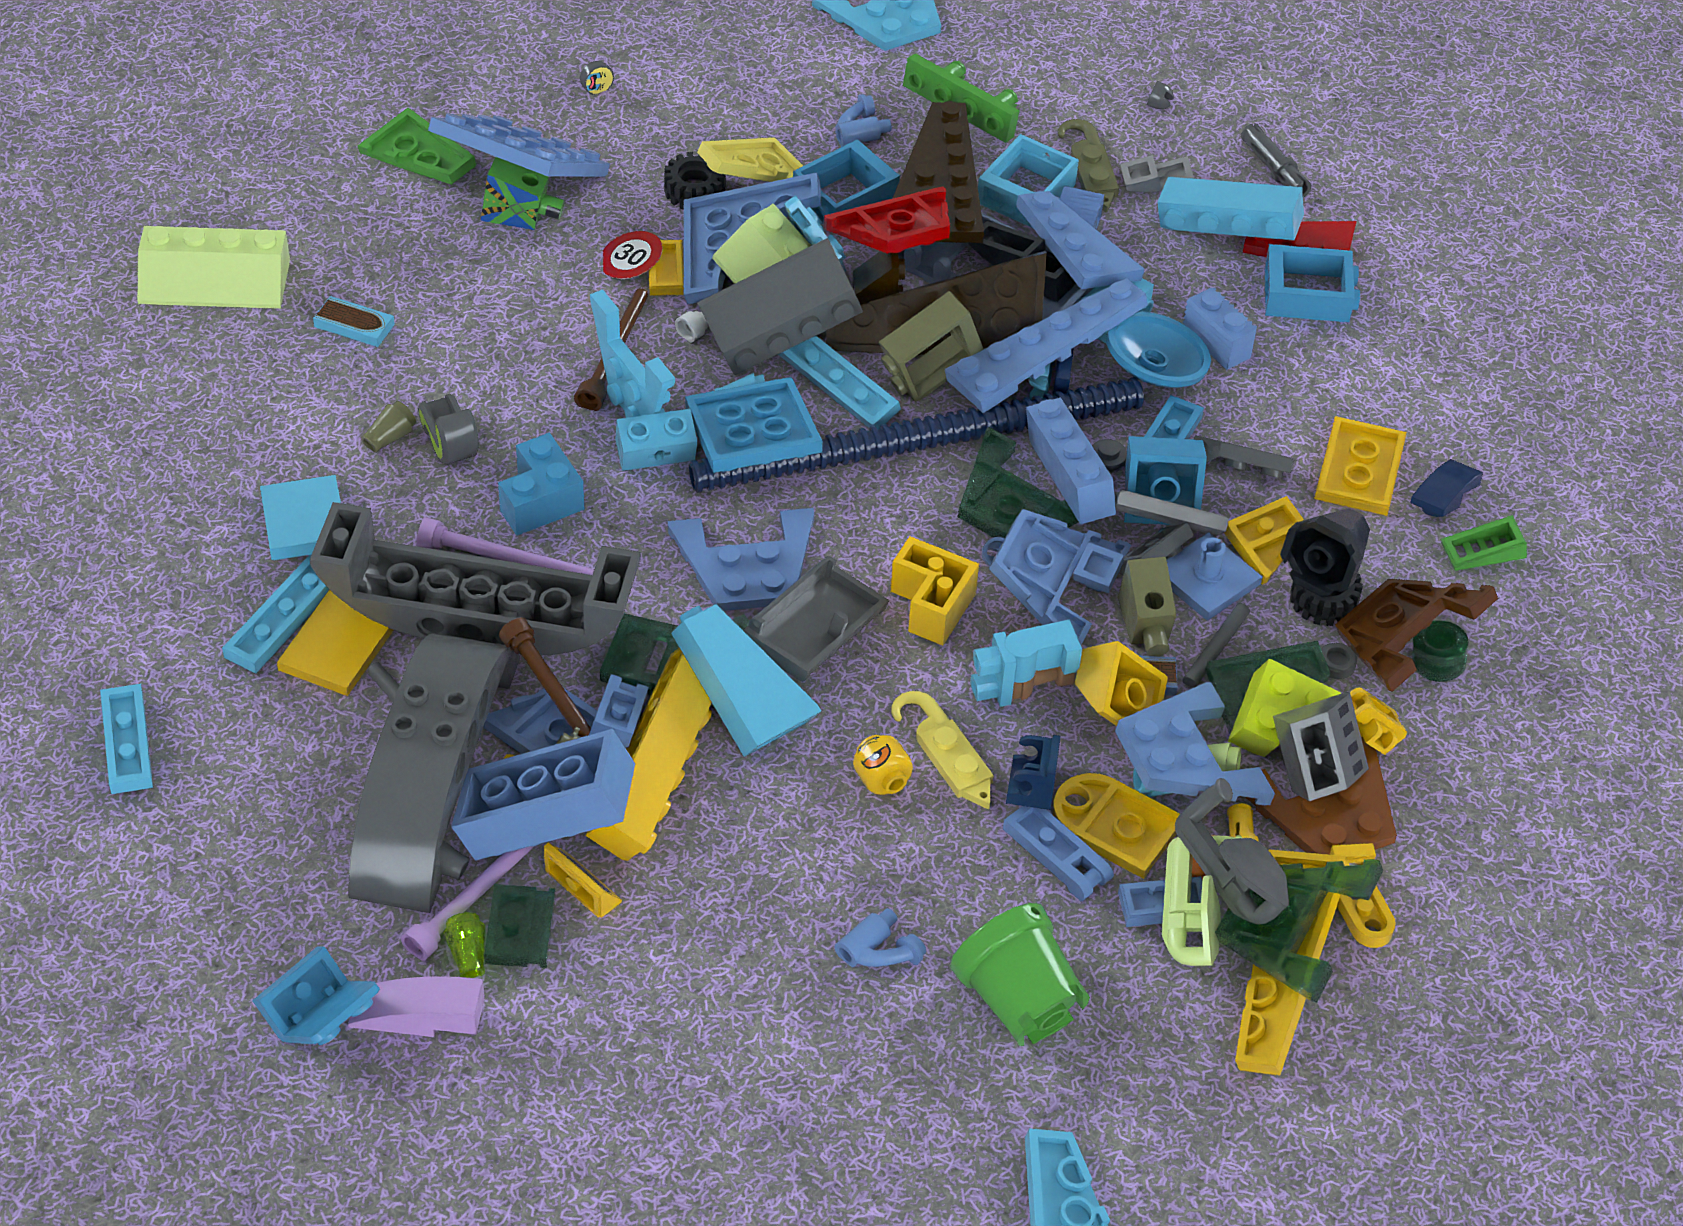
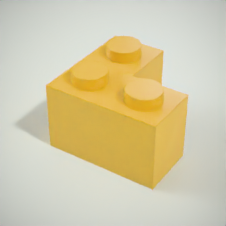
[890,536,979,646]

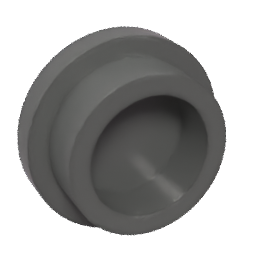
[1092,439,1127,471]

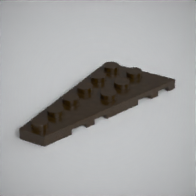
[892,101,984,243]
[826,251,1046,355]

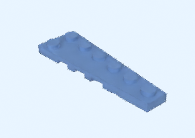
[944,278,1148,413]

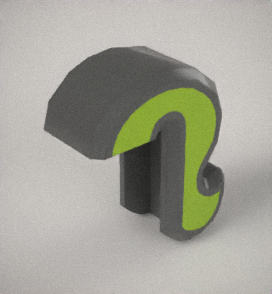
[418,394,479,464]

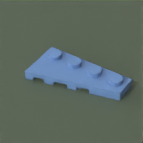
[1016,191,1145,289]

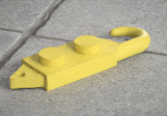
[891,691,994,809]

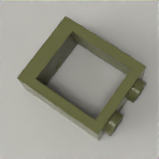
[879,291,984,402]

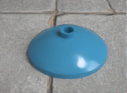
[1106,312,1211,388]

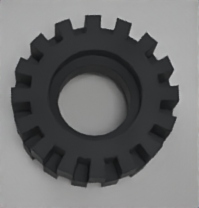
[664,152,726,210]
[1290,573,1363,626]

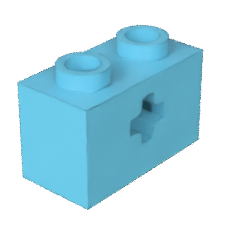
[615,409,697,471]

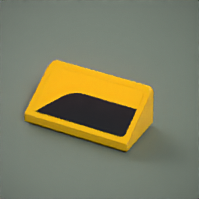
[544,842,622,918]

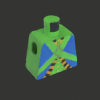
[481,157,565,230]

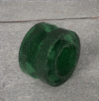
[1412,620,1469,682]

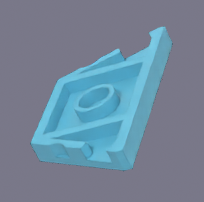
[784,195,846,272]

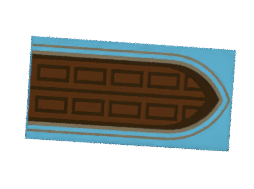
[313,296,395,347]

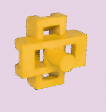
[1350,688,1407,755]

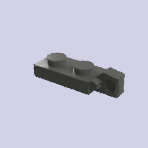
[1193,435,1294,479]

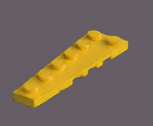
[1235,849,1350,1076]

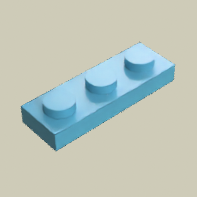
[100,684,153,794]

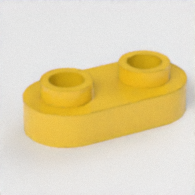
[1337,871,1396,948]

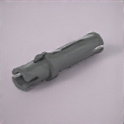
[1241,123,1312,198]

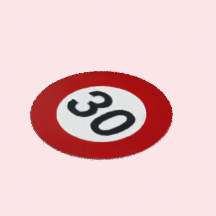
[603,231,663,279]

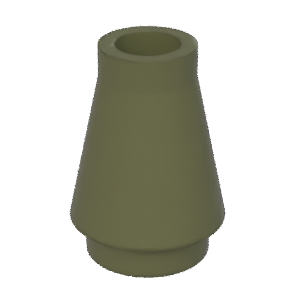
[361,401,416,453]

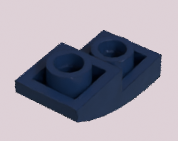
[1410,459,1483,517]

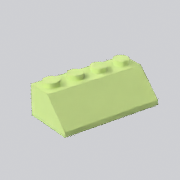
[137,226,290,309]

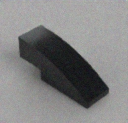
[968,220,1076,302]

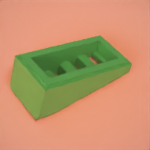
[1441,515,1527,571]

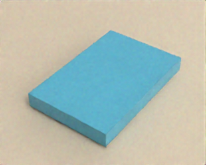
[260,475,341,560]

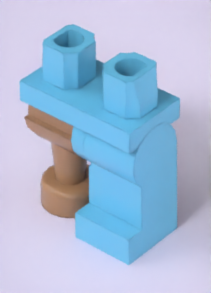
[970,619,1082,707]

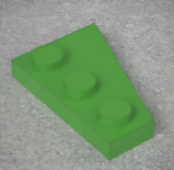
[357,108,477,185]

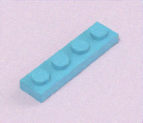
[778,336,901,429]
[222,555,329,674]

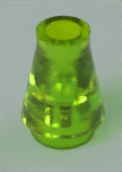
[443,912,485,978]

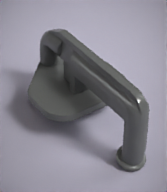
[1175,778,1289,924]

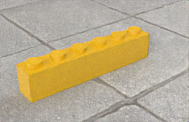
[585,648,712,861]

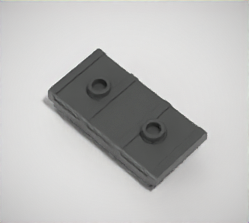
[743,556,889,682]

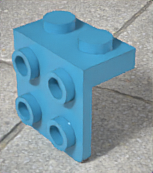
[252,946,380,1045]

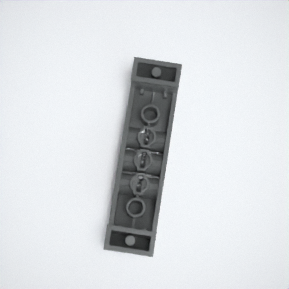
[310,502,641,655]
[348,633,520,913]

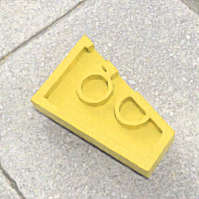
[697,137,803,182]

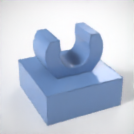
[1073,542,1124,593]

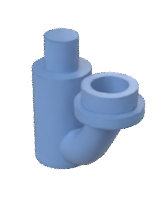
[835,94,892,147]
[834,908,926,967]

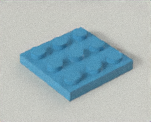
[685,377,822,473]

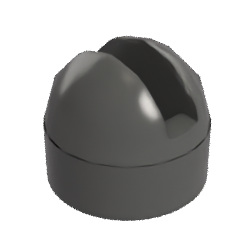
[1147,81,1174,109]

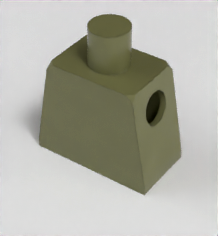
[1118,557,1176,656]

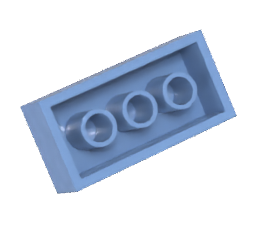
[451,729,635,861]

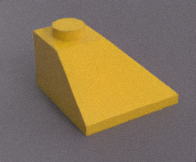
[1075,641,1168,726]

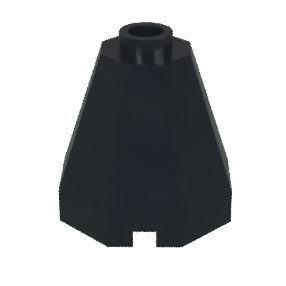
[1280,508,1370,597]

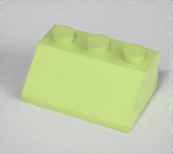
[712,203,811,284]

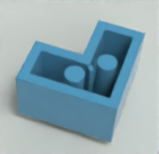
[498,432,585,536]

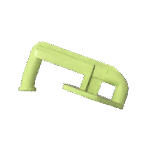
[1162,835,1242,966]

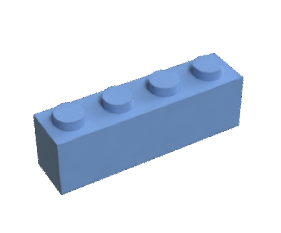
[1026,397,1116,525]

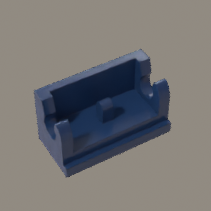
[1006,735,1061,810]

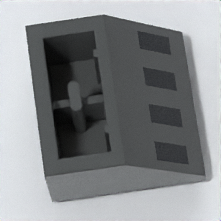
[1273,692,1369,801]

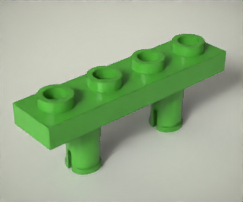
[902,53,1020,143]

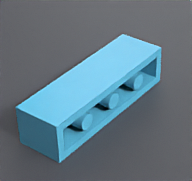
[1157,177,1304,240]

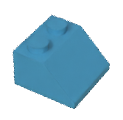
[1124,436,1207,525]

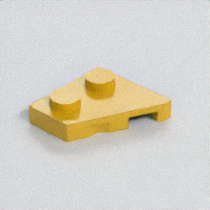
[1224,496,1304,585]

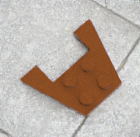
[1240,737,1397,855]

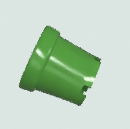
[950,903,1090,1046]

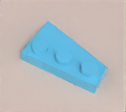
[1025,1128,1110,1226]

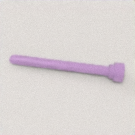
[417,517,594,575]
[401,846,535,961]

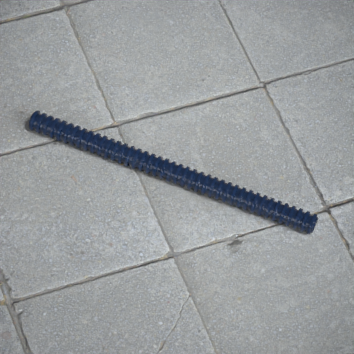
[689,377,1144,493]

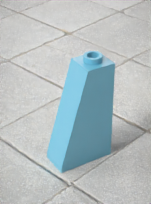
[671,604,821,757]

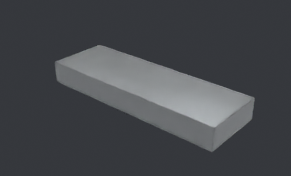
[1114,490,1229,536]

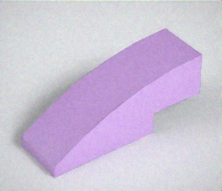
[348,977,485,1037]

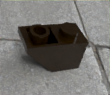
[852,251,905,303]

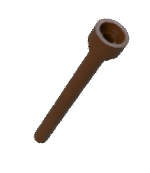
[574,288,648,411]
[499,617,591,737]

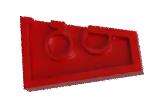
[1243,221,1357,257]

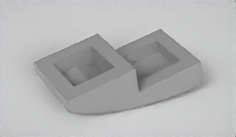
[1120,155,1194,192]

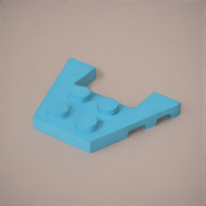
[812,0,941,51]
[590,289,675,418]

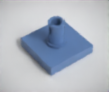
[1167,532,1263,621]

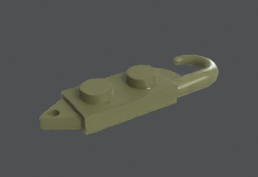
[1058,119,1119,212]

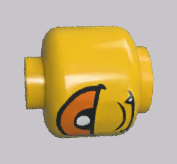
[853,735,913,795]

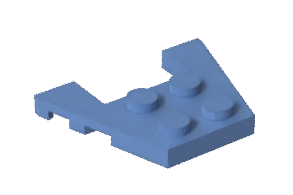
[668,508,814,611]
[989,509,1131,645]
[1115,682,1275,805]

